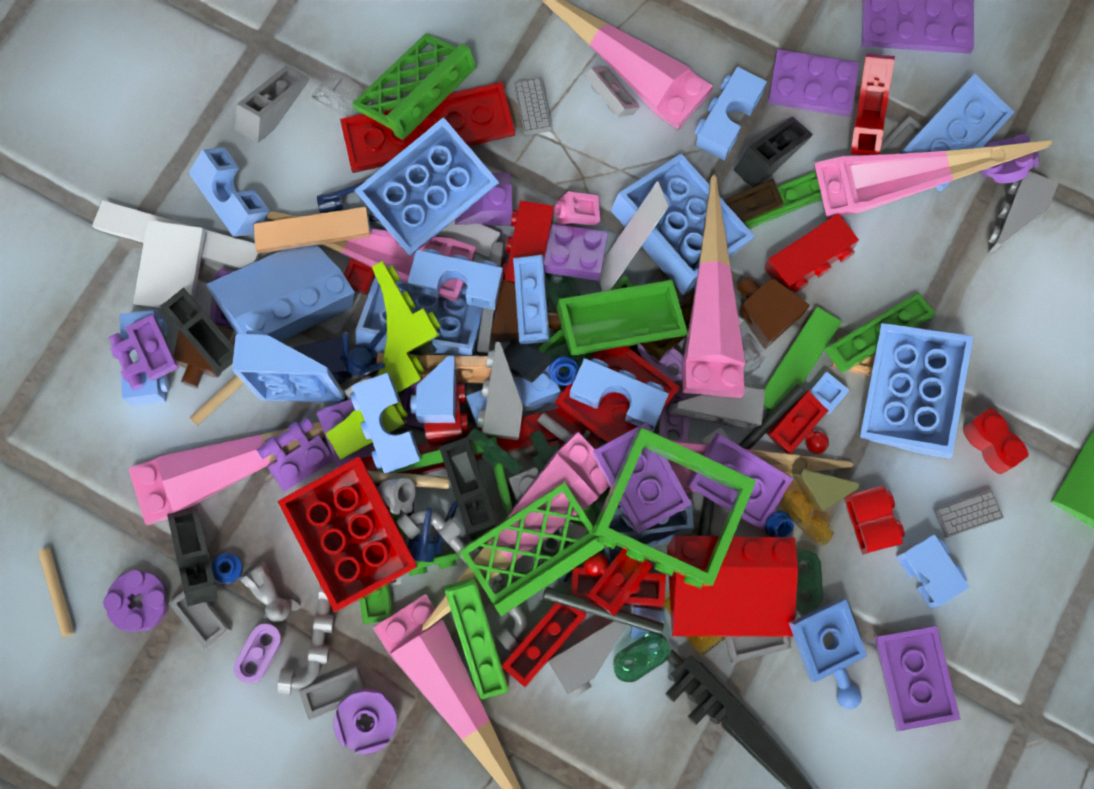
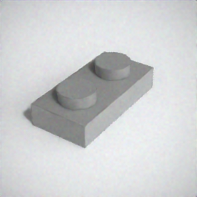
[585,67,639,117]

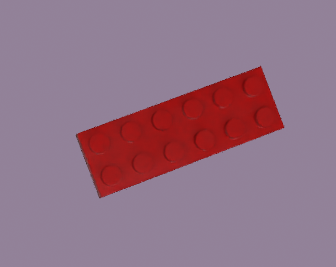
[340,82,515,173]

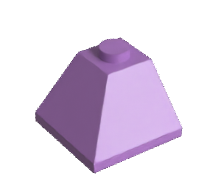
[455,173,512,226]

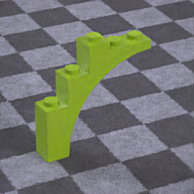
[325,261,441,460]

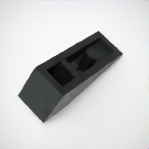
[733,117,813,187]

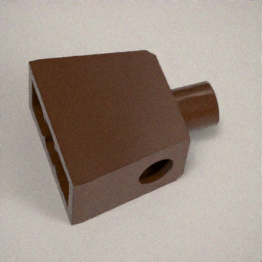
[737,277,810,349]
[491,281,561,342]
[173,324,236,388]

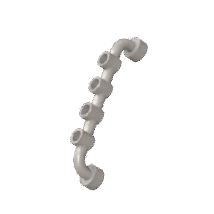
[396,510,527,654]
[277,586,335,695]

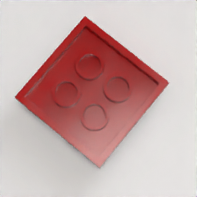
[555,346,681,444]

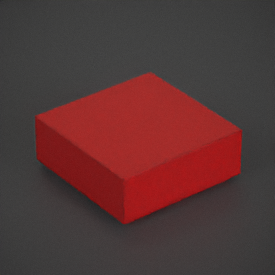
[344,258,375,295]

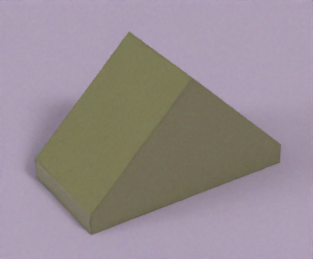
[791,467,859,512]

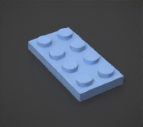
[900,74,1015,192]

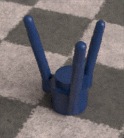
[317,181,379,222]
[340,327,387,379]
[407,501,458,562]

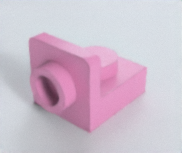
[554,191,600,226]

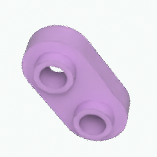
[637,344,684,384]
[658,391,690,441]
[234,624,283,683]

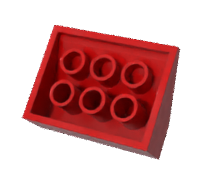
[277,456,418,612]
[667,536,798,637]

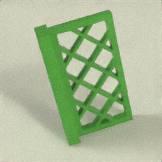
[352,33,477,140]
[459,482,606,616]

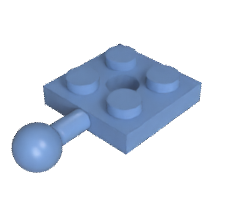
[789,598,867,709]

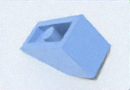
[411,356,457,423]

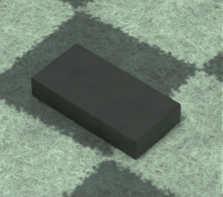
[503,339,552,383]

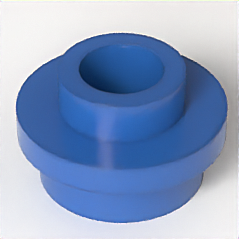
[549,356,579,386]
[765,511,794,538]
[212,553,243,584]

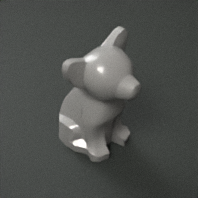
[377,477,415,515]
[238,560,300,625]

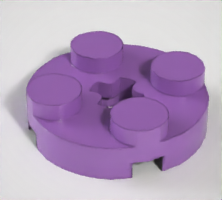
[980,134,1040,183]
[103,570,168,632]
[333,689,397,754]

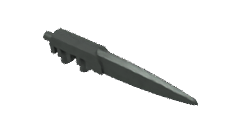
[664,649,813,789]

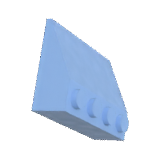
[354,117,499,256]
[611,154,755,295]
[207,245,355,342]
[355,276,483,358]
[860,323,973,459]
[232,330,348,403]

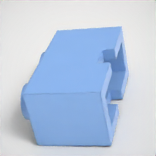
[896,534,970,609]

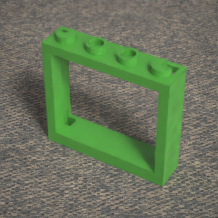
[591,427,757,589]
[378,437,512,576]

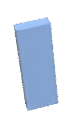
[513,255,550,345]

